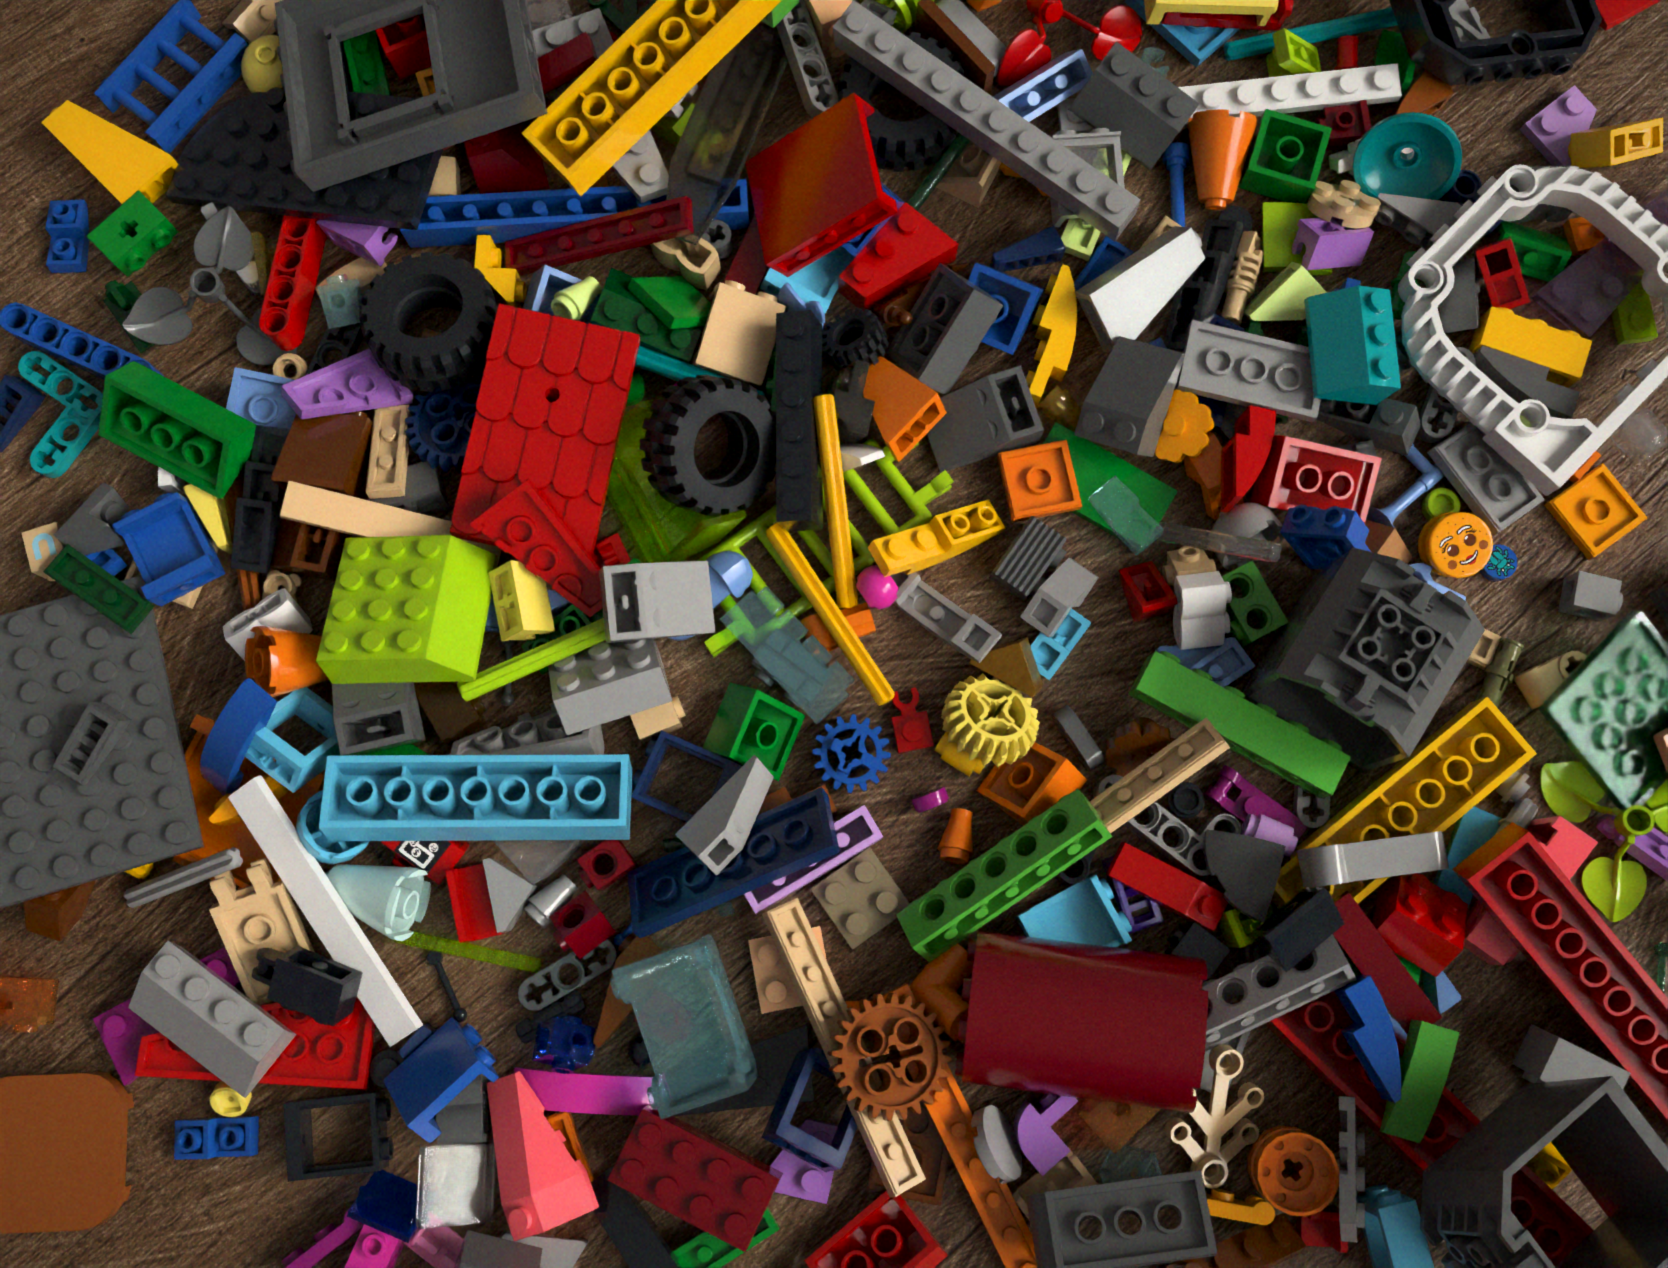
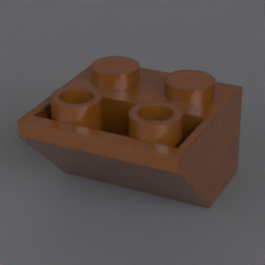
[270,518,350,581]

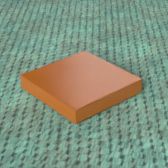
[997,440,1082,523]

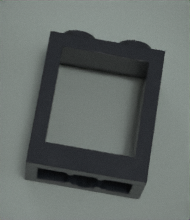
[284,1089,394,1182]

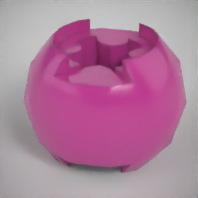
[856,565,899,610]

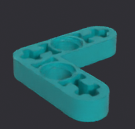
[18,351,103,478]

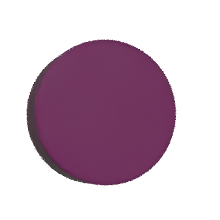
[911,786,949,813]

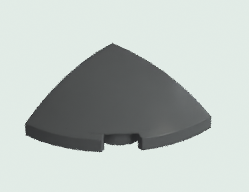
[1204,829,1286,923]

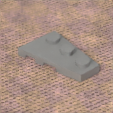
[1339,1096,1365,1243]

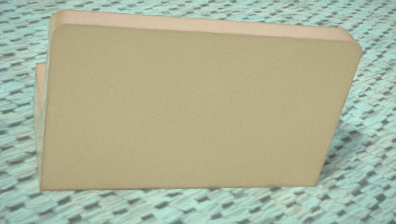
[222,0,282,44]

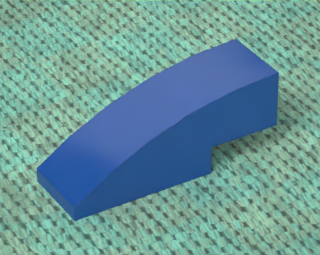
[1334,974,1401,1103]

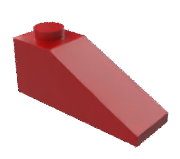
[1106,842,1228,931]

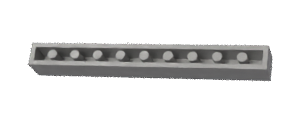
[833,0,1141,242]

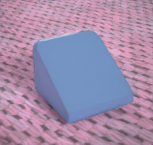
[1422,969,1462,1014]

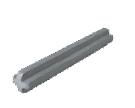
[123,847,243,908]

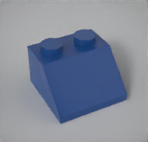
[968,262,1044,355]

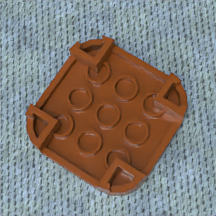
[0,1071,134,1234]

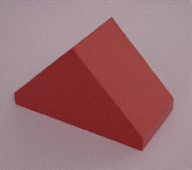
[1118,561,1178,622]

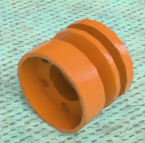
[1247,1125,1339,1217]

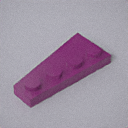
[93,947,241,1086]

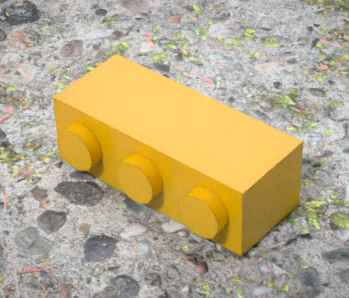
[1469,307,1592,388]

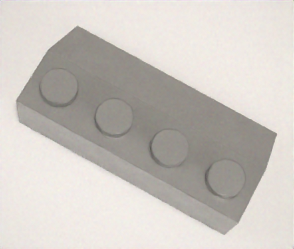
[128,941,296,1098]

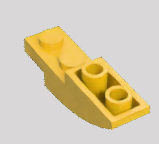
[1026,264,1077,408]
[867,499,1006,577]

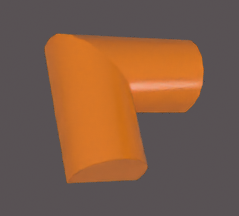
[909,943,974,1042]

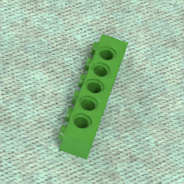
[896,788,1113,963]

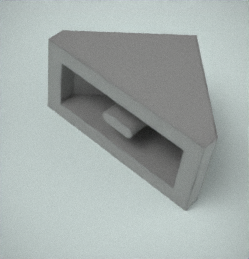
[483,858,539,933]

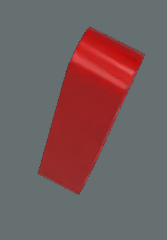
[259,216,327,351]

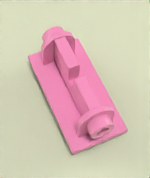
[404,1211,464,1268]

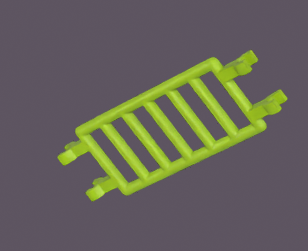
[697,439,954,658]

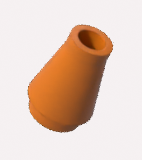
[937,808,973,865]

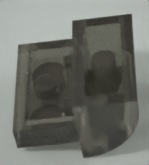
[826,359,875,444]

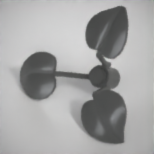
[122,206,297,366]

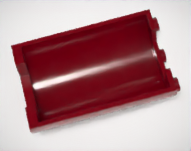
[955,931,1208,1113]

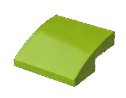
[1261,202,1332,276]

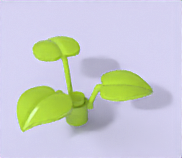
[1540,761,1668,922]

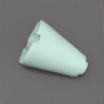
[325,864,431,941]

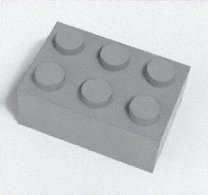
[548,639,672,735]

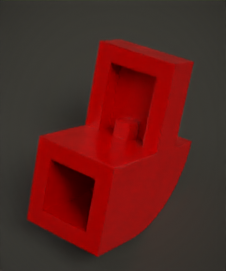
[1475,237,1530,309]

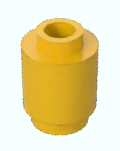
[934,732,985,777]

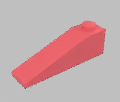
[487,1071,599,1241]

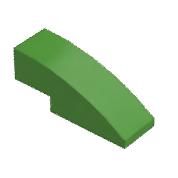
[1380,1019,1460,1143]

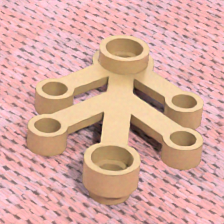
[1165,1044,1264,1189]

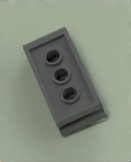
[1026,1170,1218,1268]

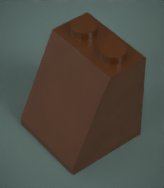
[271,411,373,499]

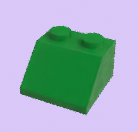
[703,682,805,781]

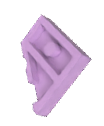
[1520,85,1597,166]

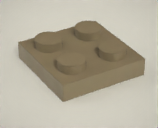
[810,847,910,950]

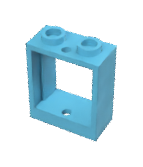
[245,687,341,793]
[1357,1185,1434,1268]

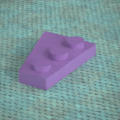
[281,348,413,419]

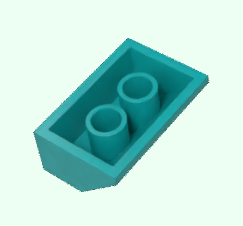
[1304,285,1401,405]

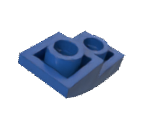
[45,200,89,273]
[174,1116,259,1160]

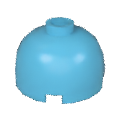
[296,790,369,865]

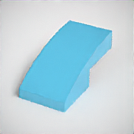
[1030,608,1091,680]

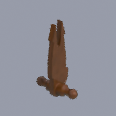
[872,262,970,328]

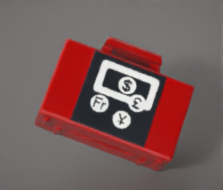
[381,841,470,885]

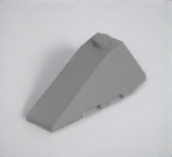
[450,703,605,755]

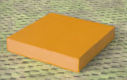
[1544,463,1647,560]

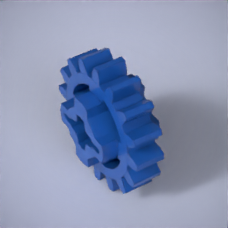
[812,714,891,794]

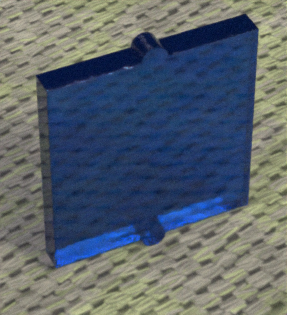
[347,1169,437,1243]

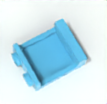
[759,246,855,315]
[1014,874,1132,947]

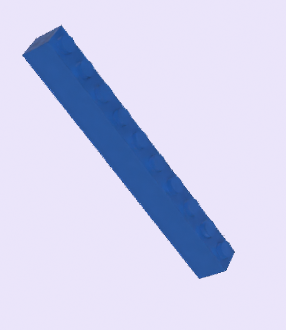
[400,179,750,248]

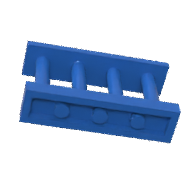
[94,0,249,154]

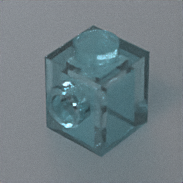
[317,274,363,329]

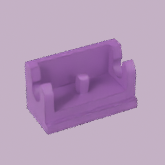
[1292,217,1374,270]
[317,219,398,267]

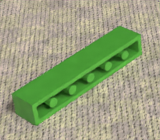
[1128,651,1351,798]

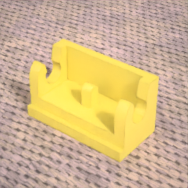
[488,560,555,641]

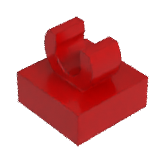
[593,533,631,569]

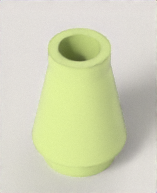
[551,276,602,321]

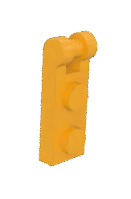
[1206,1188,1275,1225]

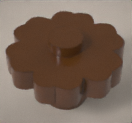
[1106,717,1175,777]

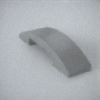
[890,571,1002,663]

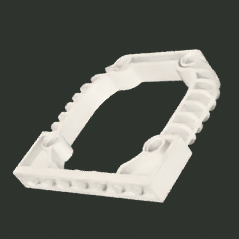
[1398,164,1668,496]

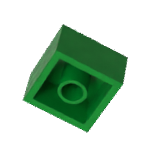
[1238,109,1332,204]

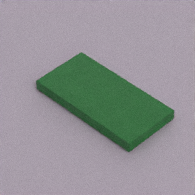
[1043,422,1178,552]

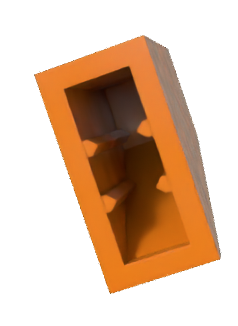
[856,356,947,462]

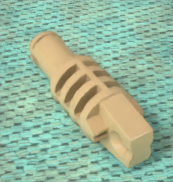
[1220,231,1264,326]

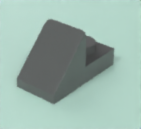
[54,483,130,556]

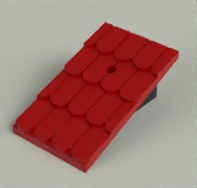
[450,303,640,559]

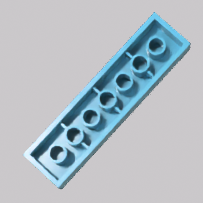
[319,754,632,841]

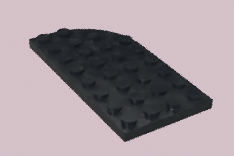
[166,87,443,230]

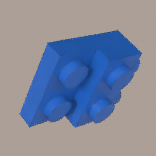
[1280,505,1371,570]

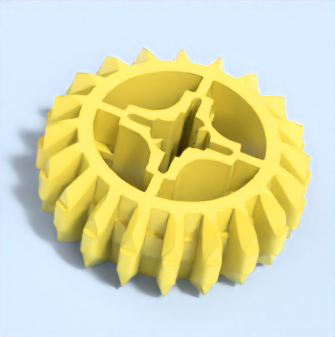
[941,673,1040,767]

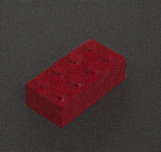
[608,1104,783,1252]

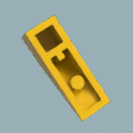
[1568,118,1663,168]

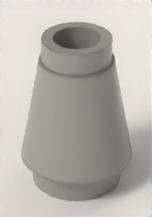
[524,874,578,929]

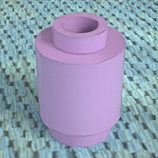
[1242,813,1298,858]

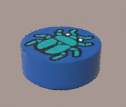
[1480,544,1517,581]

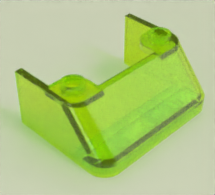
[607,398,747,563]

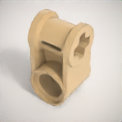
[1514,651,1592,709]

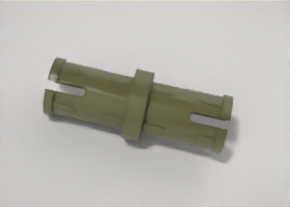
[1474,638,1524,708]

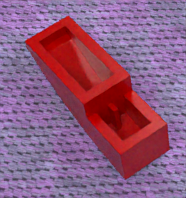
[1221,405,1276,513]

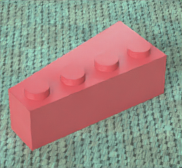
[1463,816,1598,966]

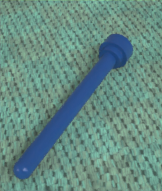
[1162,142,1190,295]

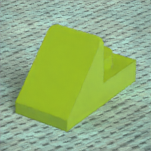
[1266,28,1322,77]

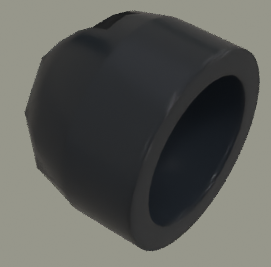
[628,1035,661,1069]

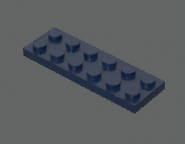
[627,787,840,939]

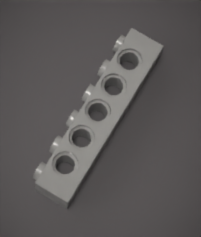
[1202,934,1357,1051]

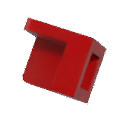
[1297,1205,1348,1253]

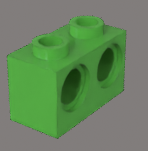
[1222,560,1289,648]

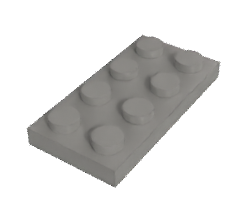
[1175,320,1321,422]

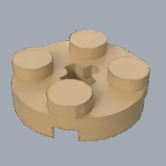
[1307,180,1381,228]

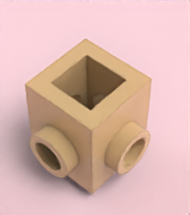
[1162,546,1216,592]

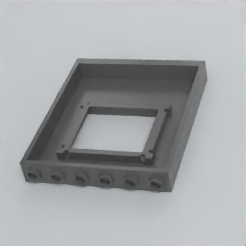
[274,0,547,192]

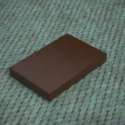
[915,0,995,94]
[866,1080,950,1206]

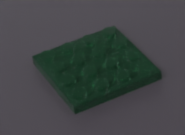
[1538,610,1668,810]

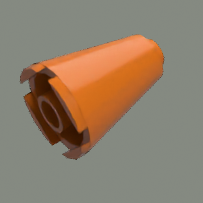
[1187,109,1257,210]
[245,626,329,697]

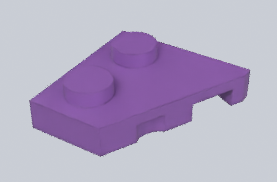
[770,1118,838,1204]

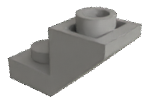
[1020,558,1099,637]

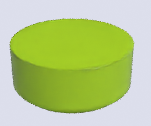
[1421,488,1461,521]

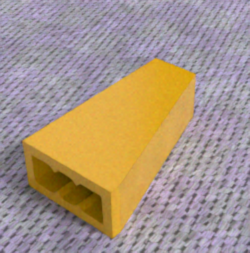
[41,100,179,204]

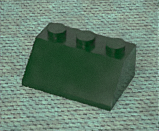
[589,268,703,364]

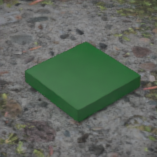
[628,276,712,329]

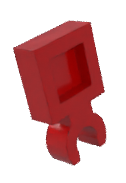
[891,688,934,754]

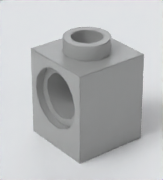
[1558,571,1623,621]

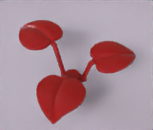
[996,0,1142,86]

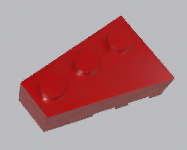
[838,202,959,312]

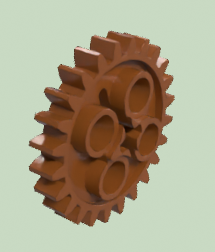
[827,993,952,1121]

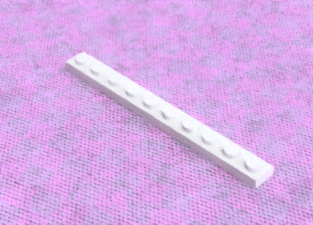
[1057,63,1402,134]

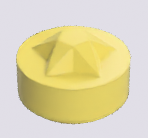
[210,1082,252,1117]

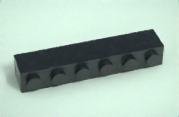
[776,310,823,532]

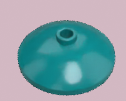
[1353,112,1462,200]

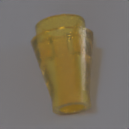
[1038,385,1082,432]

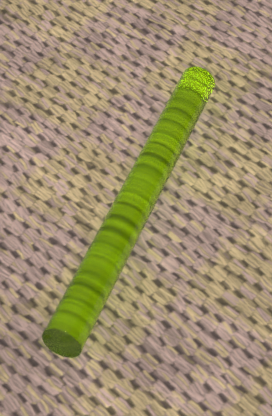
[394,931,541,973]

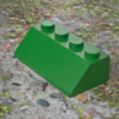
[98,361,256,499]

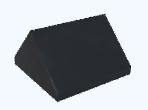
[1248,887,1345,972]

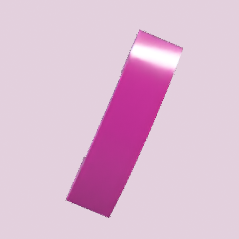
[514,1067,663,1115]

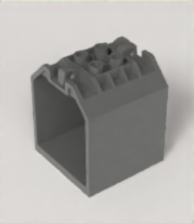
[1241,548,1485,773]
[1420,1076,1668,1268]

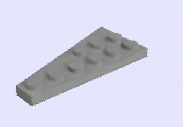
[532,8,674,203]

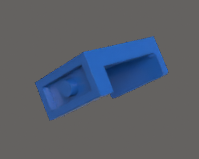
[112,492,226,607]
[383,1017,499,1143]

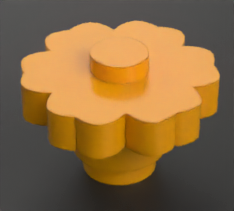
[1155,390,1214,463]

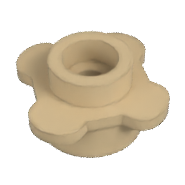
[262,570,302,602]

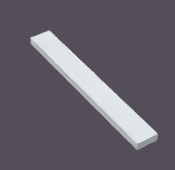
[228,775,423,1047]

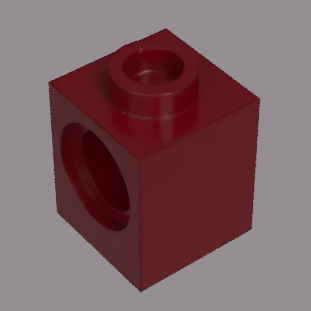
[577,840,638,891]
[549,890,616,960]

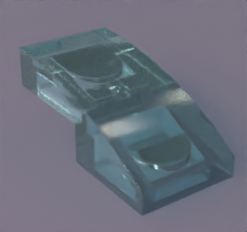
[1089,476,1163,556]

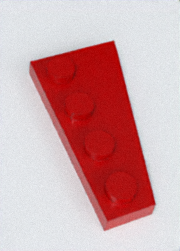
[469,478,603,617]

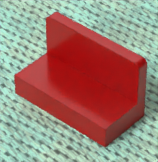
[445,863,504,943]

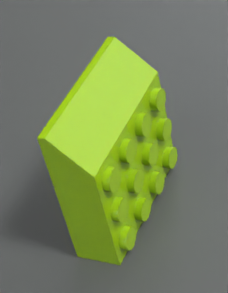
[316,535,498,684]

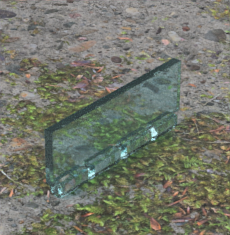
[720,587,855,724]

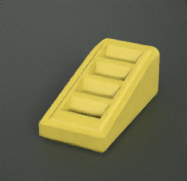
[183,484,233,555]

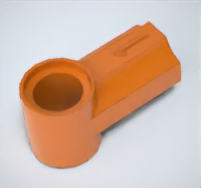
[800,602,876,655]

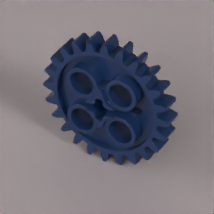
[405,373,483,474]

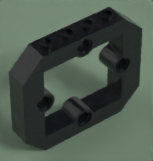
[1389,0,1602,86]

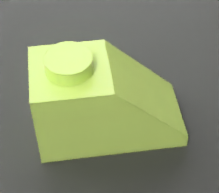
[1243,261,1327,321]

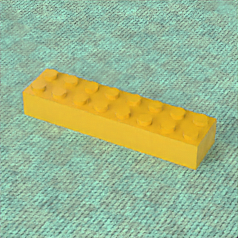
[521,0,782,197]
[1271,697,1537,909]

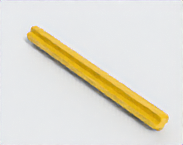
[813,394,858,608]
[766,523,895,706]

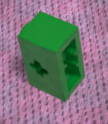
[87,190,179,277]

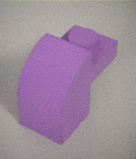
[1013,1094,1078,1177]

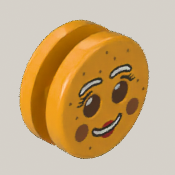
[1418,512,1493,578]

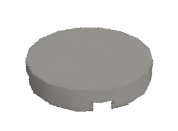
[971,1105,1023,1184]

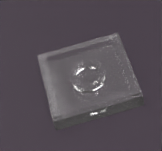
[416,1142,496,1229]

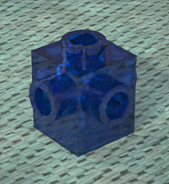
[532,1016,595,1074]

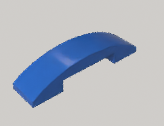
[200,678,277,796]

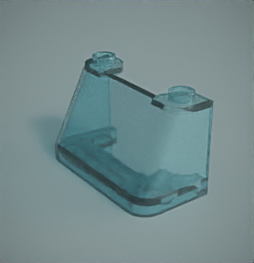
[611,934,758,1119]

